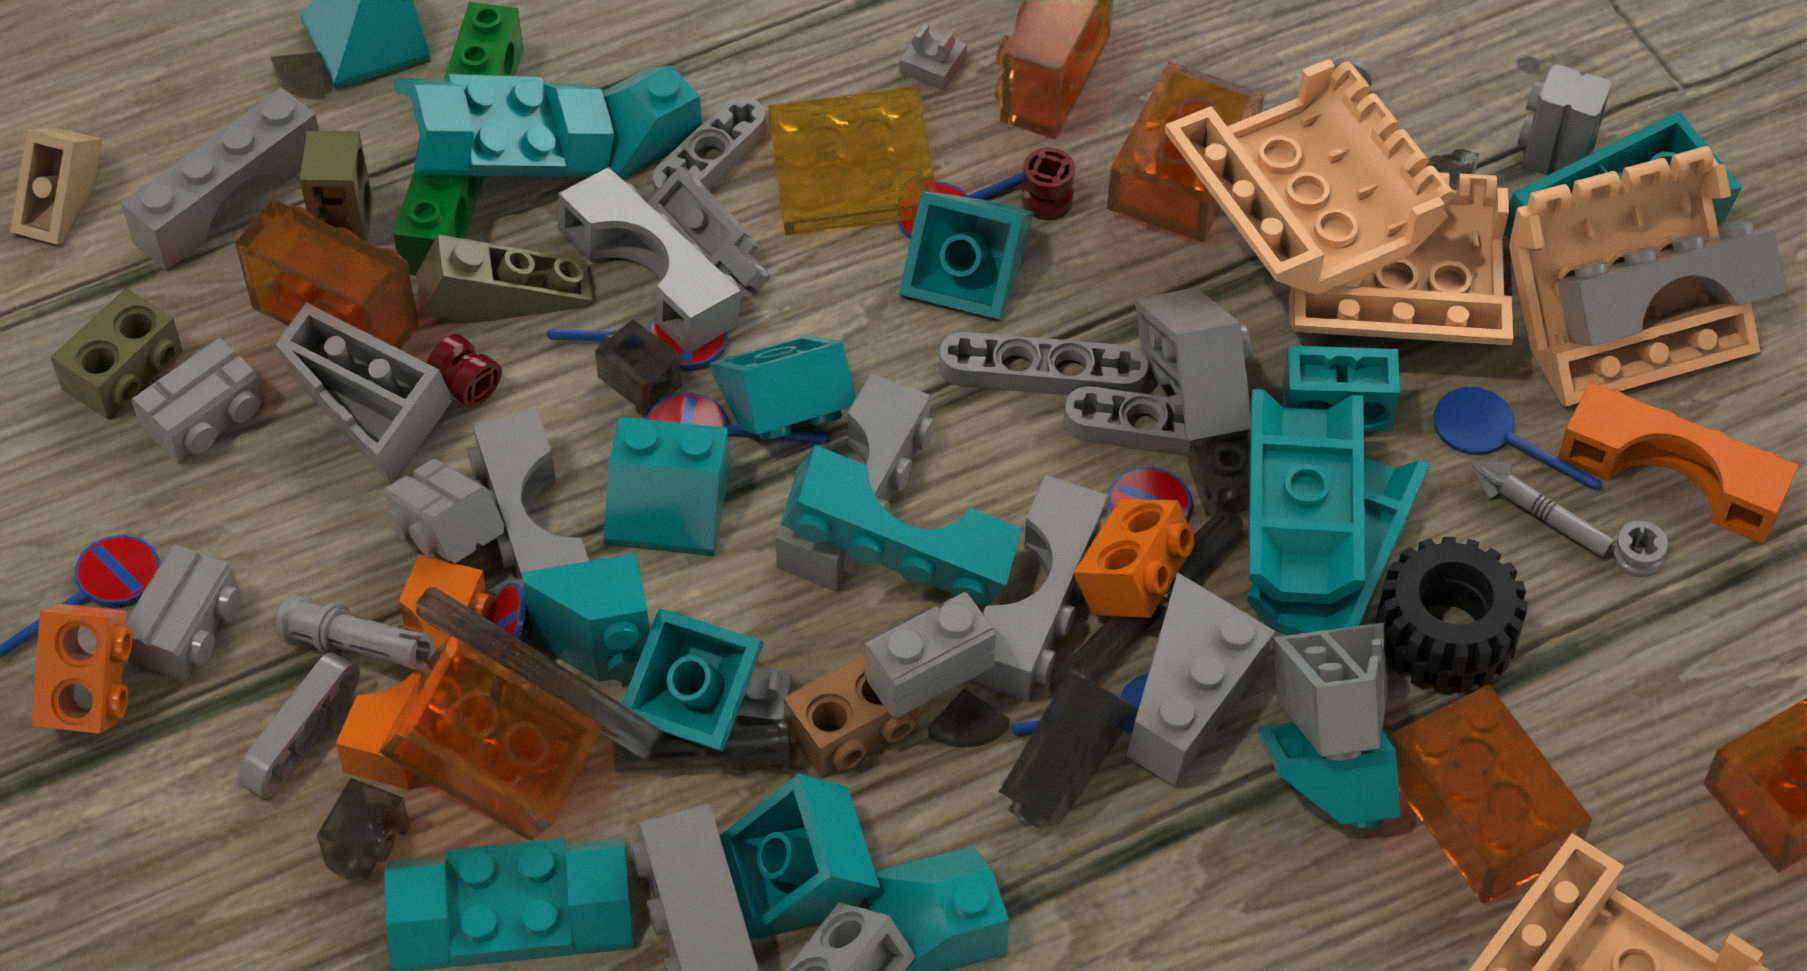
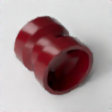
[1021,147,1075,220]
[427,334,502,408]

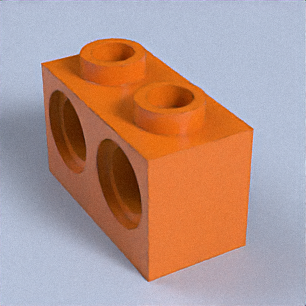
[1073,499,1196,618]
[32,604,132,734]

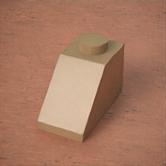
[10,128,102,244]

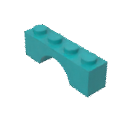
[780,445,1022,607]

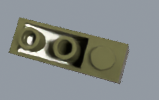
[416,235,593,323]

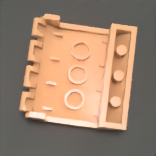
[1165,59,1456,295]
[1509,146,1761,406]
[1289,172,1514,345]
[1468,833,1771,971]

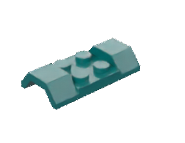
[393,74,614,177]
[1248,389,1365,604]
[1247,457,1430,635]
[384,838,634,971]

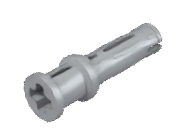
[276,594,435,671]

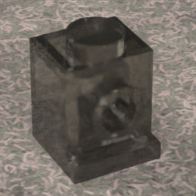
[595,319,682,418]
[1188,430,1250,516]
[317,777,410,880]

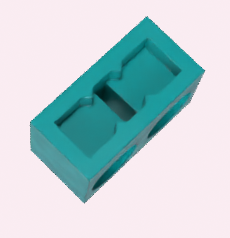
[1282,346,1400,432]

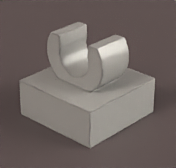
[899,23,967,91]
[733,667,792,732]

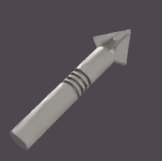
[1470,461,1615,558]

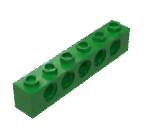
[393,2,524,276]

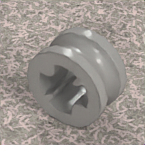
[1613,520,1668,577]

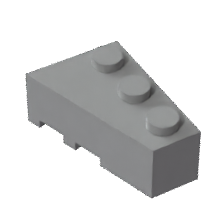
[1135,288,1251,441]
[275,302,453,484]
[1126,572,1275,786]
[1273,623,1388,761]
[630,803,759,971]

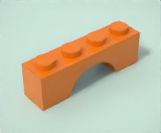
[1558,382,1799,545]
[335,555,493,790]

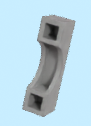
[121,87,319,271]
[558,167,741,354]
[1557,221,1786,346]
[775,373,936,592]
[468,408,589,611]
[967,475,1108,703]

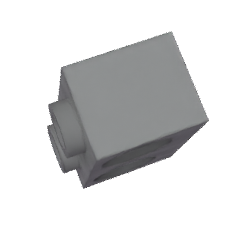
[785,903,916,971]

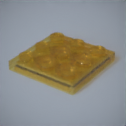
[767,86,937,236]

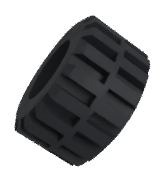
[1376,537,1528,693]

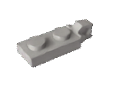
[647,166,771,291]

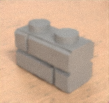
[1518,64,1611,175]
[131,337,265,463]
[384,458,505,564]
[125,545,241,682]
[865,592,996,718]

